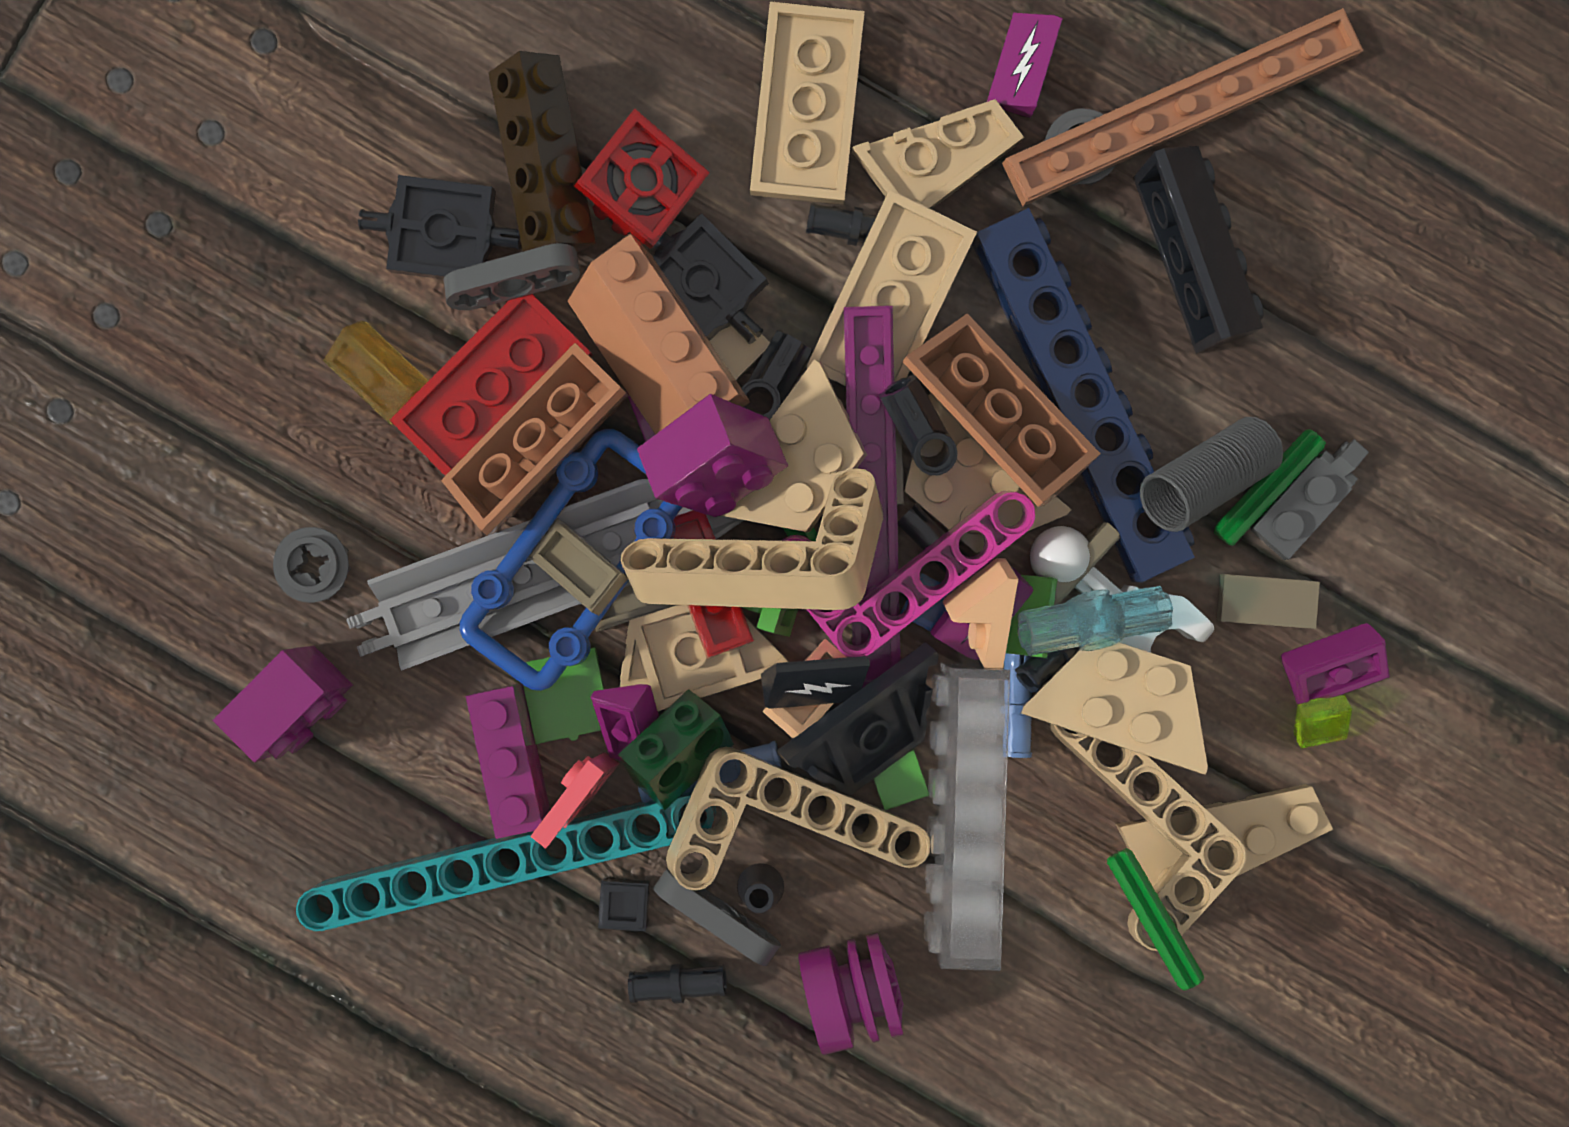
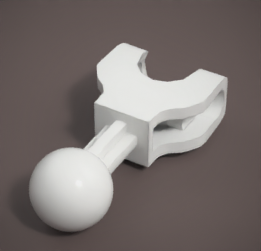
[1030,526,1214,653]

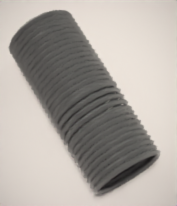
[1140,417,1283,532]

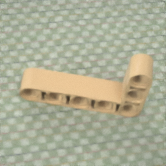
[620,468,883,610]
[1049,723,1246,951]
[666,747,931,891]

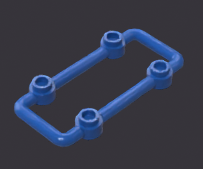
[459,429,682,691]

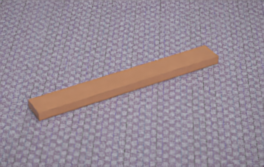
[1002,8,1364,207]

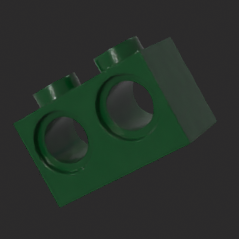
[618,689,734,810]

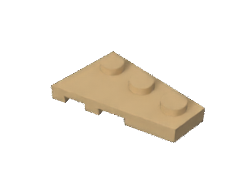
[852,99,1024,210]

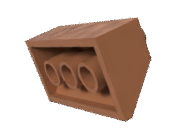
[567,234,750,435]
[902,313,1101,507]
[441,343,629,536]

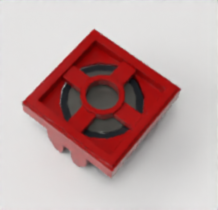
[574,109,710,249]

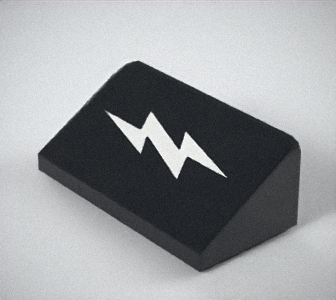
[761,656,870,709]

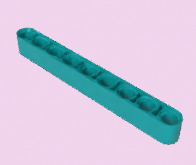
[296,791,716,931]

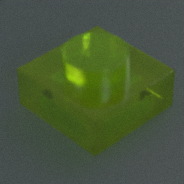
[1293,695,1352,749]

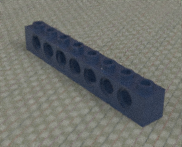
[972,208,1195,582]

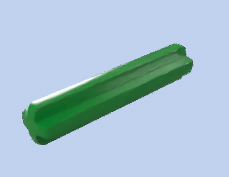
[1214,429,1326,546]
[1107,848,1204,991]

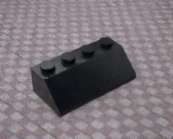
[1133,146,1264,354]

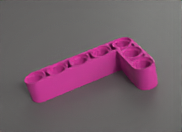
[782,490,1036,657]

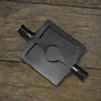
[358,175,522,279]
[653,213,769,344]

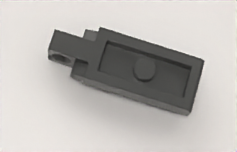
[1250,439,1369,560]

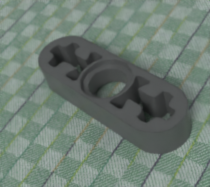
[443,243,580,310]
[653,867,781,966]

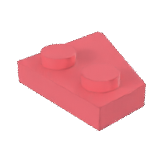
[530,752,620,849]

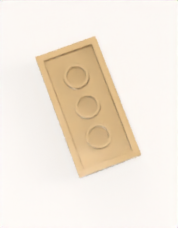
[750,2,865,205]
[806,190,977,386]

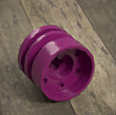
[798,933,904,1055]

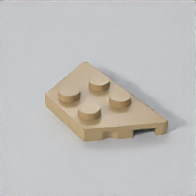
[721,359,867,532]
[904,393,1072,553]
[620,605,789,711]
[1020,635,1208,775]

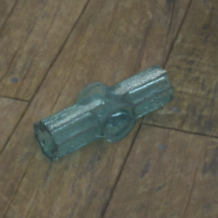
[1017,586,1173,656]

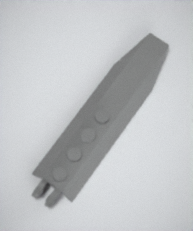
[346,479,744,671]

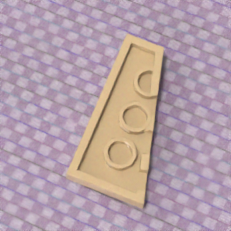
[1116,784,1333,903]

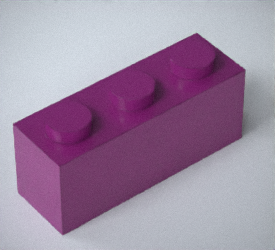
[465,683,550,839]

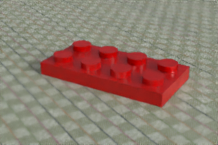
[390,294,593,476]

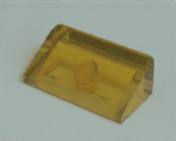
[323,321,428,425]

